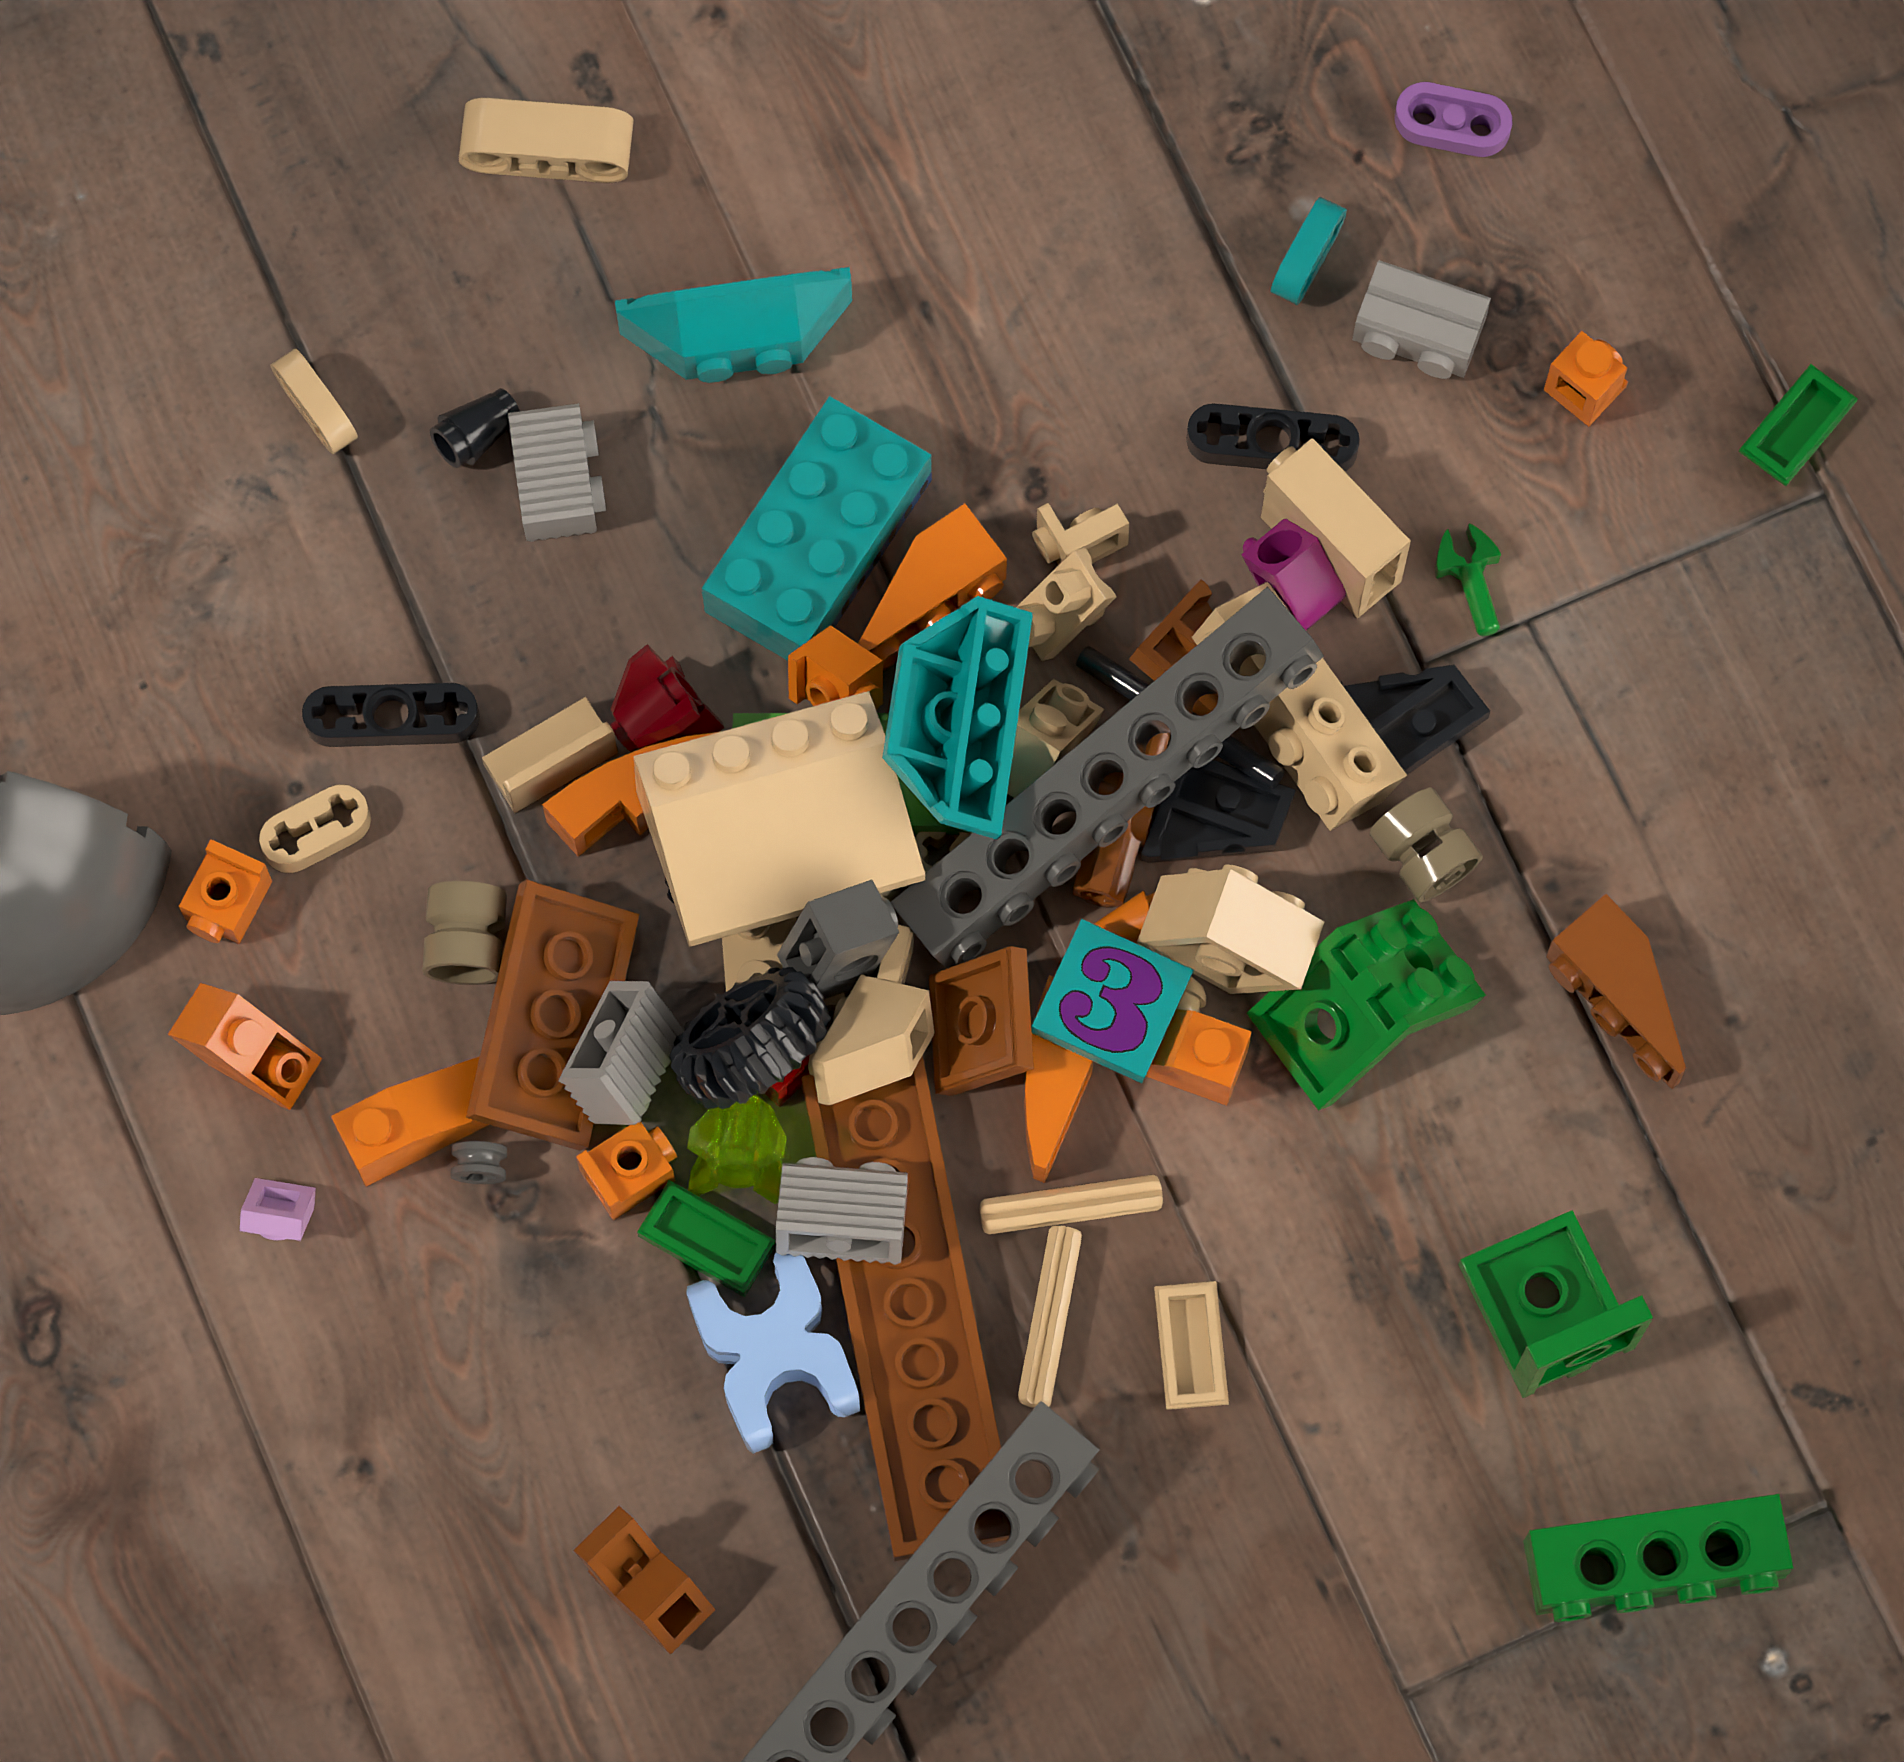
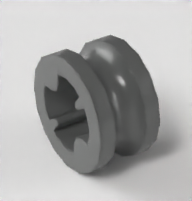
[450,1141,507,1184]

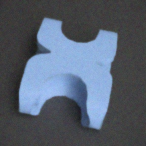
[687,1253,860,1454]

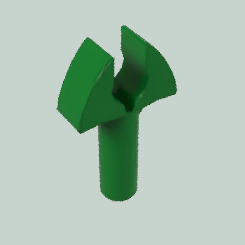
[1435,523,1501,636]

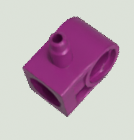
[1242,519,1346,630]

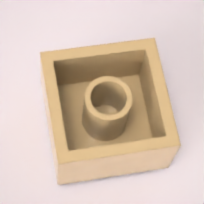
[1137,865,1325,994]

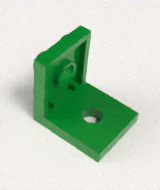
[1246,899,1486,1111]
[1458,1210,1653,1398]

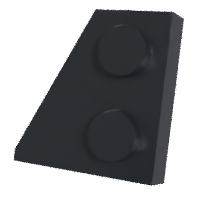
[1141,760,1296,863]

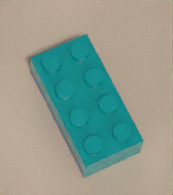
[701,396,932,661]

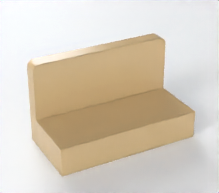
[482,697,618,814]

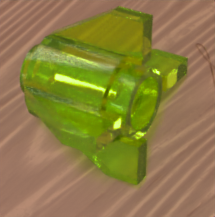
[687,1095,787,1204]

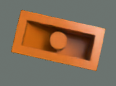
[1146,1009,1252,1106]

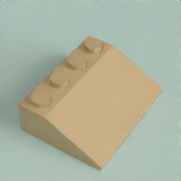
[633,691,925,947]

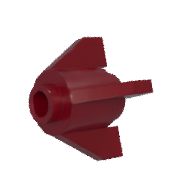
[610,644,725,752]

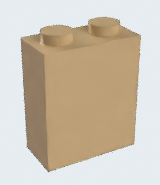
[1261,438,1411,619]

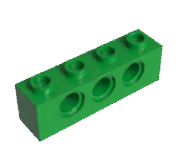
[1523,1494,1794,1622]

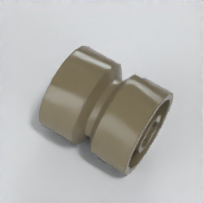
[1369,787,1483,903]
[422,881,507,985]

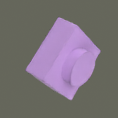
[240,1178,316,1241]

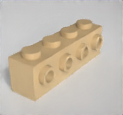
[1192,582,1407,831]

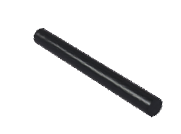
[1076,646,1284,790]

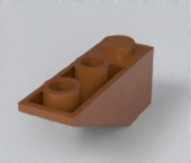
[1546,894,1686,1089]

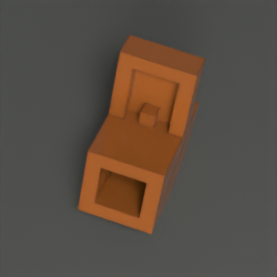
[573,1506,716,1655]

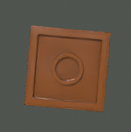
[929,946,1034,1096]

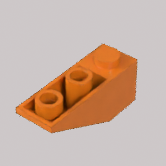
[858,503,1007,670]

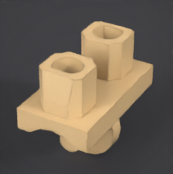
[1016,548,1117,661]

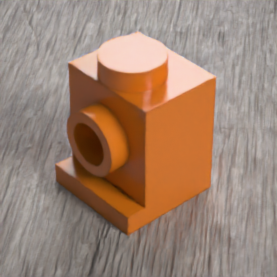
[1544,331,1628,427]
[788,625,883,710]
[179,839,272,944]
[576,1121,677,1221]

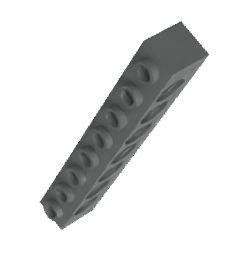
[890,586,1324,969]
[741,1401,1100,1762]

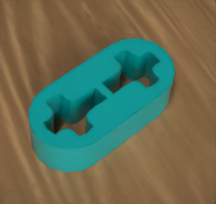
[1270,196,1347,305]

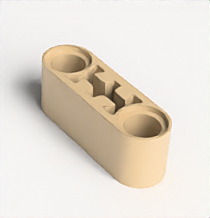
[459,98,633,183]

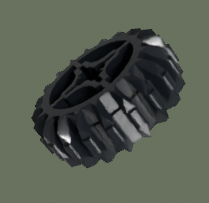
[669,967,831,1109]

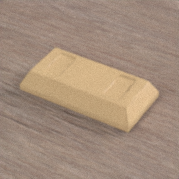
[1154,1281,1229,1410]

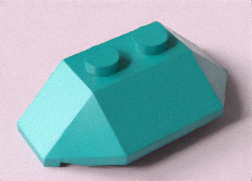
[615,267,852,383]
[882,596,1033,839]

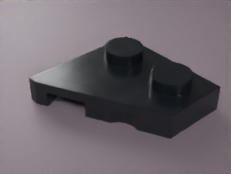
[1340,664,1490,775]

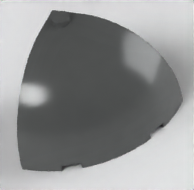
[0,771,172,1015]

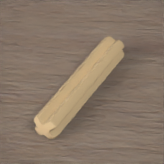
[979,1175,1163,1234]
[1018,1226,1082,1408]

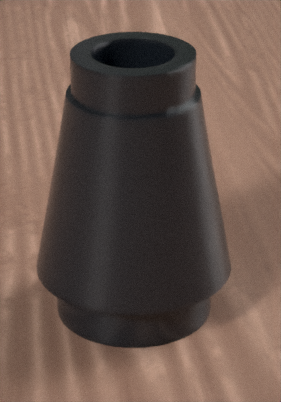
[430,388,520,468]

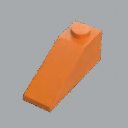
[331,1056,489,1187]

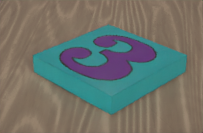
[1031,919,1194,1083]

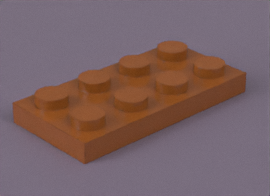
[466,880,640,1151]

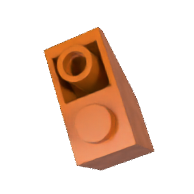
[168,983,322,1110]

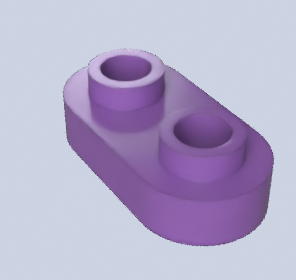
[1395,82,1512,157]

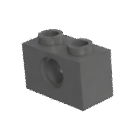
[777,879,899,1000]

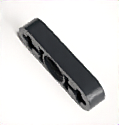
[1186,403,1360,472]
[302,683,480,747]

